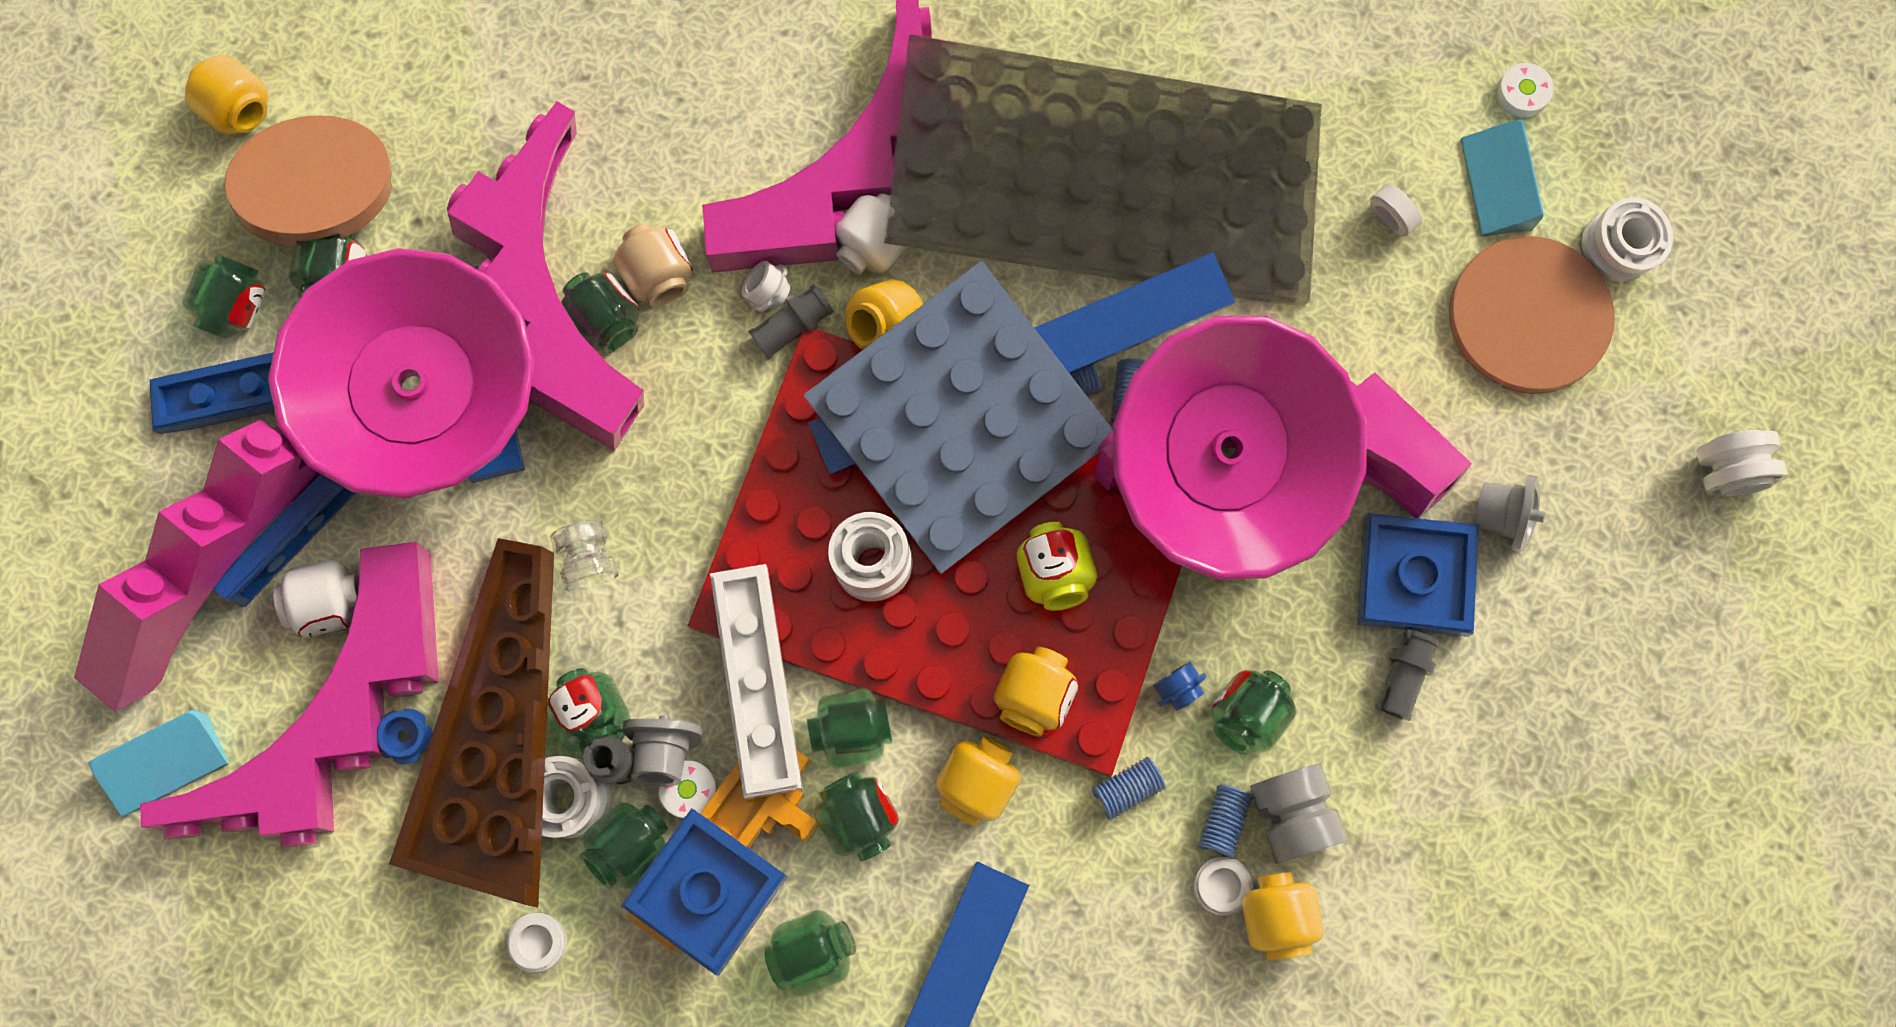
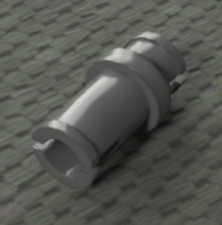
[748,284,834,359]
[1375,629,1440,721]
[583,736,634,784]

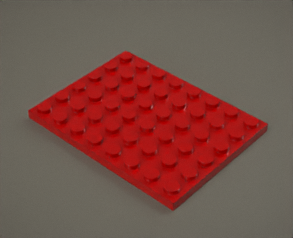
[687,329,1182,777]

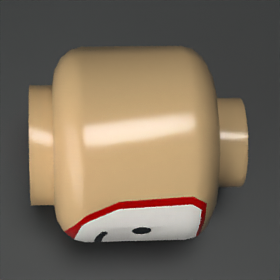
[614,223,693,307]

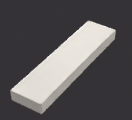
[710,564,803,800]

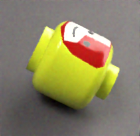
[1017,522,1097,611]

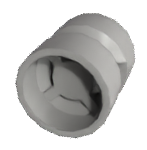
[1250,763,1349,864]

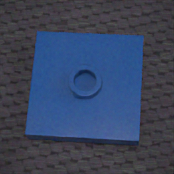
[1357,513,1479,637]
[621,808,788,976]

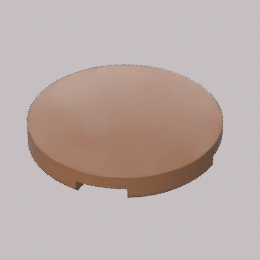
[225,115,392,246]
[1449,236,1615,394]

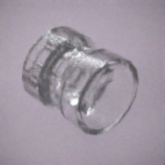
[550,520,619,592]

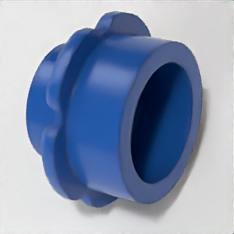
[1153,661,1206,711]
[377,708,433,765]

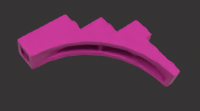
[702,0,964,273]
[447,101,644,451]
[1093,372,1472,518]
[74,420,320,713]
[140,542,439,848]

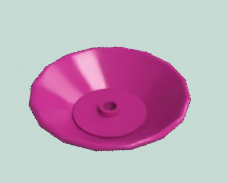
[268,248,535,499]
[1113,316,1366,580]

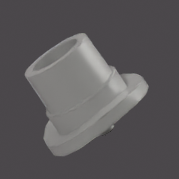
[1475,475,1546,552]
[622,715,703,786]

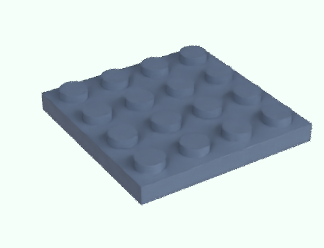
[804,260,1113,574]

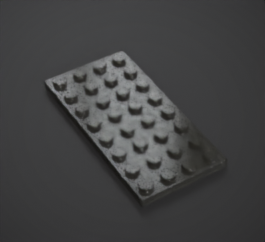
[884,34,1322,306]

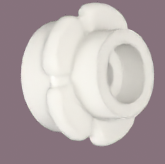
[741,261,790,312]

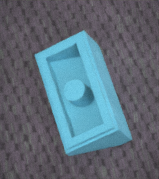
[1461,120,1543,236]
[88,710,229,817]

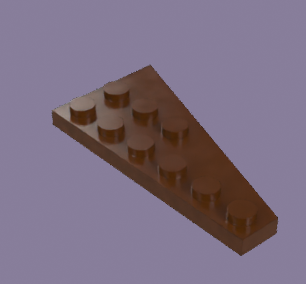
[389,538,554,908]

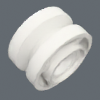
[1581,197,1673,282]
[1696,430,1788,497]
[828,512,913,601]
[542,756,611,838]

